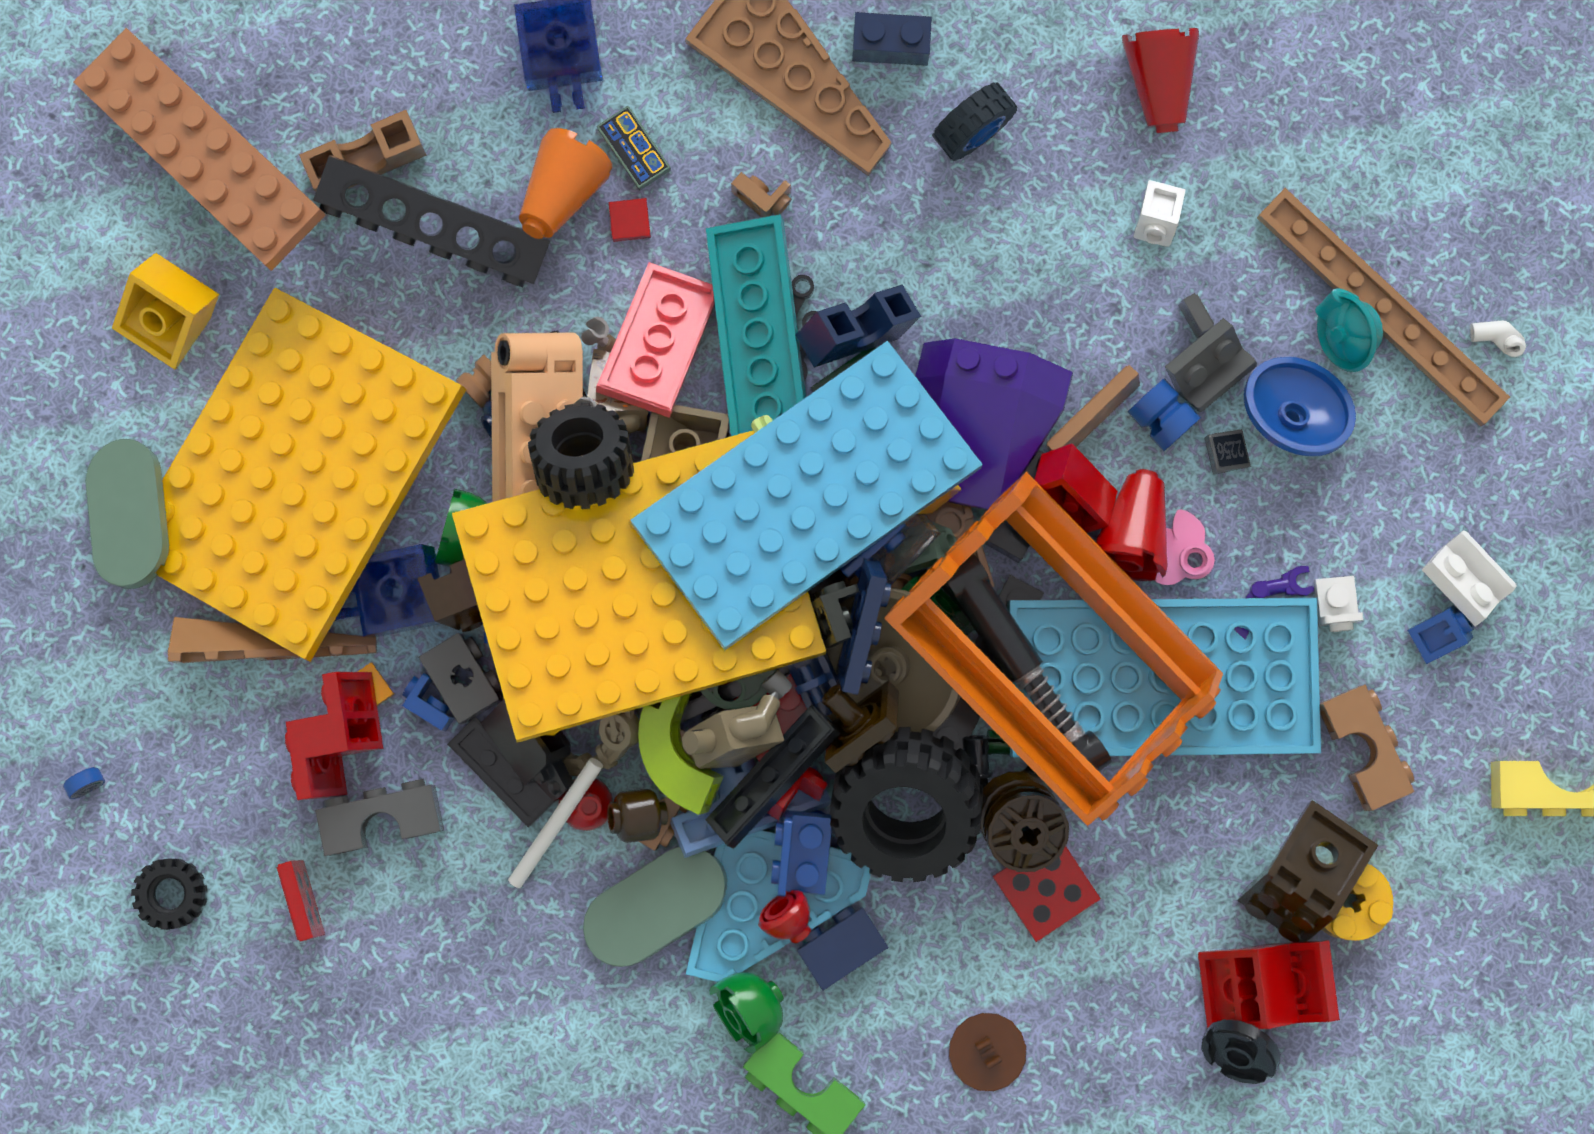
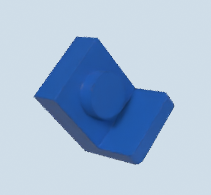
[1408,604,1474,664]
[402,673,454,732]

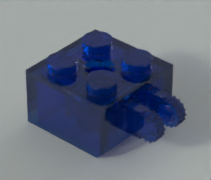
[514,0,604,113]
[334,544,440,638]

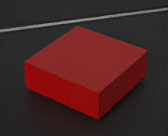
[608,198,651,242]

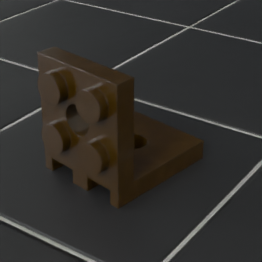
[1237,800,1378,942]

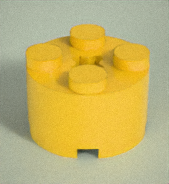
[1322,863,1393,941]

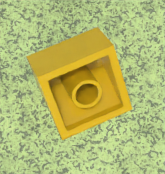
[112,253,219,370]

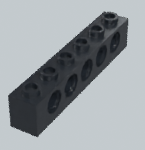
[313,155,550,287]

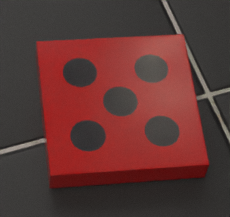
[992,846,1101,942]
[276,860,325,942]

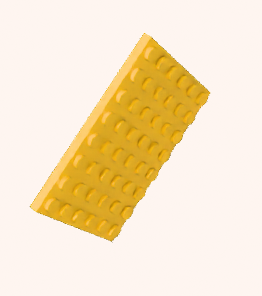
[155,287,467,662]
[452,430,826,743]

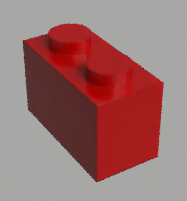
[1034,443,1118,533]

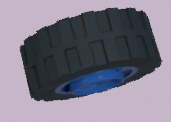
[932,82,1018,161]

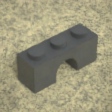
[315,779,445,856]

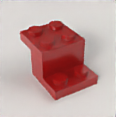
[285,672,384,800]
[1198,940,1340,1029]

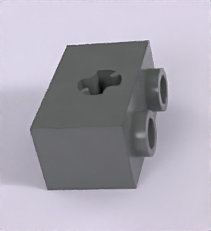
[419,632,502,725]

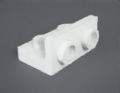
[1422,531,1517,627]

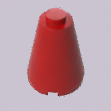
[1122,28,1199,133]
[1095,469,1168,581]

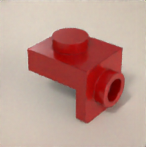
[767,767,828,821]

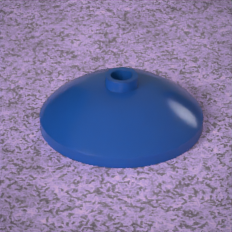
[1244,357,1356,456]

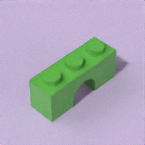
[743,1032,865,1134]

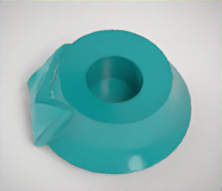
[1315,288,1383,372]

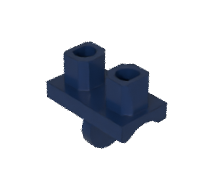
[788,652,840,716]

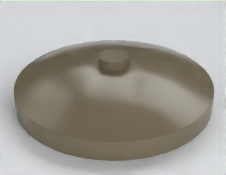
[826,588,961,733]

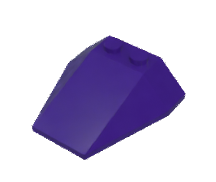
[915,338,1073,510]

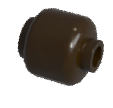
[607,789,668,843]

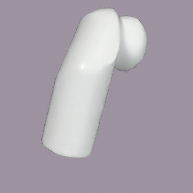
[1470,320,1526,357]

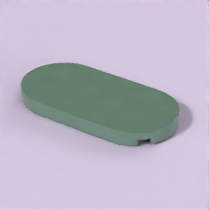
[85,439,169,589]
[583,847,727,967]

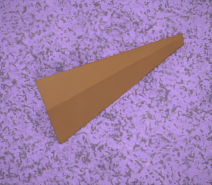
[168,617,377,663]

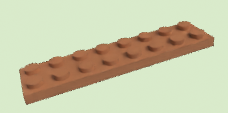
[73,28,326,271]

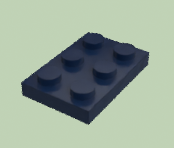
[836,558,891,695]

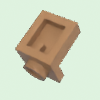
[731,172,792,218]

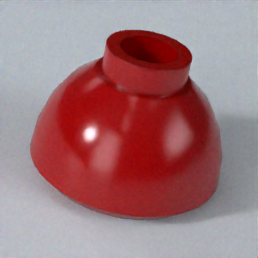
[559,778,613,831]
[758,890,811,944]

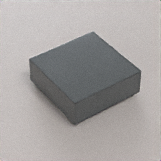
[1178,293,1214,338]

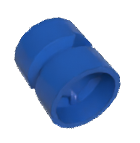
[1128,378,1201,452]

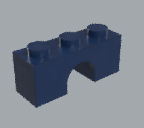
[795,284,921,368]

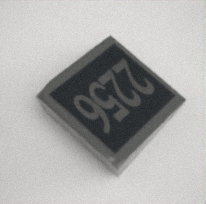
[1204,429,1251,475]

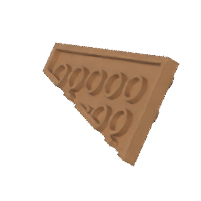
[685,0,891,176]

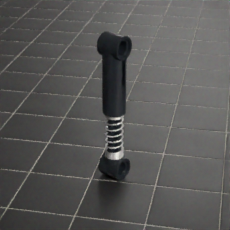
[942,554,1112,771]

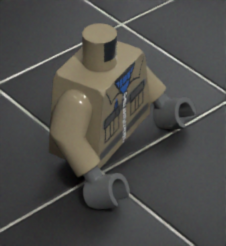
[682,670,792,769]

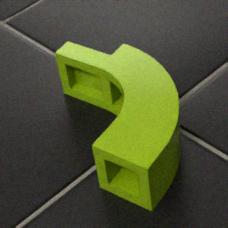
[638,693,724,815]

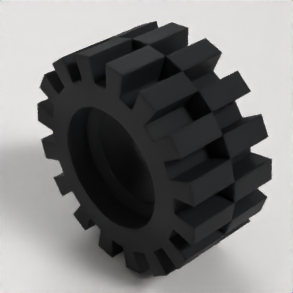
[131,858,208,930]

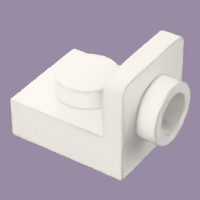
[1134,180,1186,247]
[1314,576,1364,632]

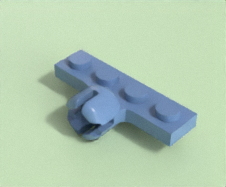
[670,758,831,858]

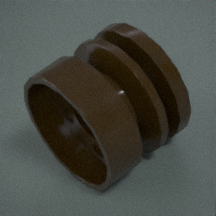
[980,771,1069,872]

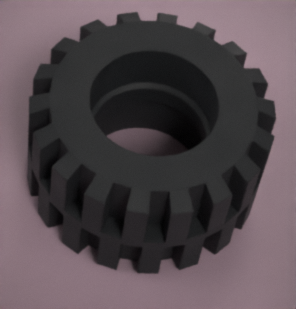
[528,403,634,509]

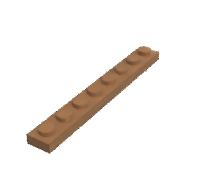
[1257,188,1510,426]

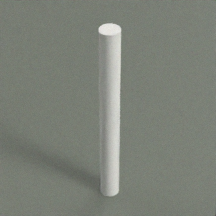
[508,758,603,888]

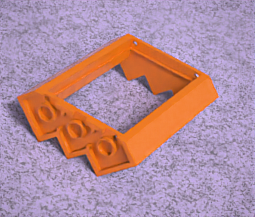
[884,472,1223,826]

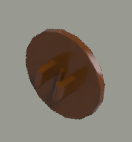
[949,1013,1026,1091]

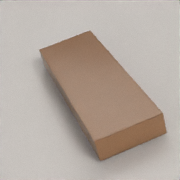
[1046,365,1140,452]

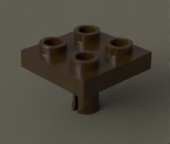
[821,680,899,773]

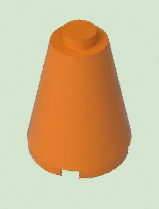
[519,128,612,239]

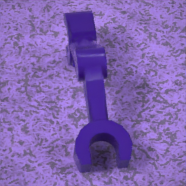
[1234,566,1314,640]

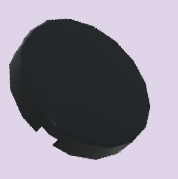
[1201,1019,1281,1084]

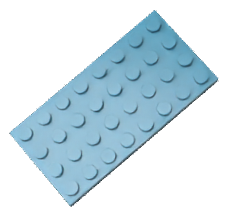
[630,341,983,651]
[1007,598,1321,757]

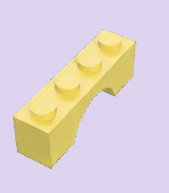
[1491,761,1594,817]

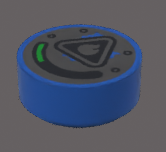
[63,767,105,799]

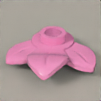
[1154,509,1215,585]

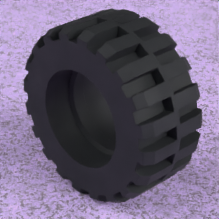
[829,727,983,882]

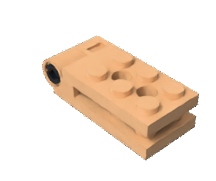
[491,332,583,502]

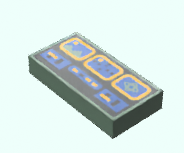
[597,106,671,191]

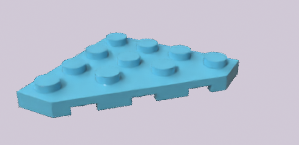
[686,830,871,982]

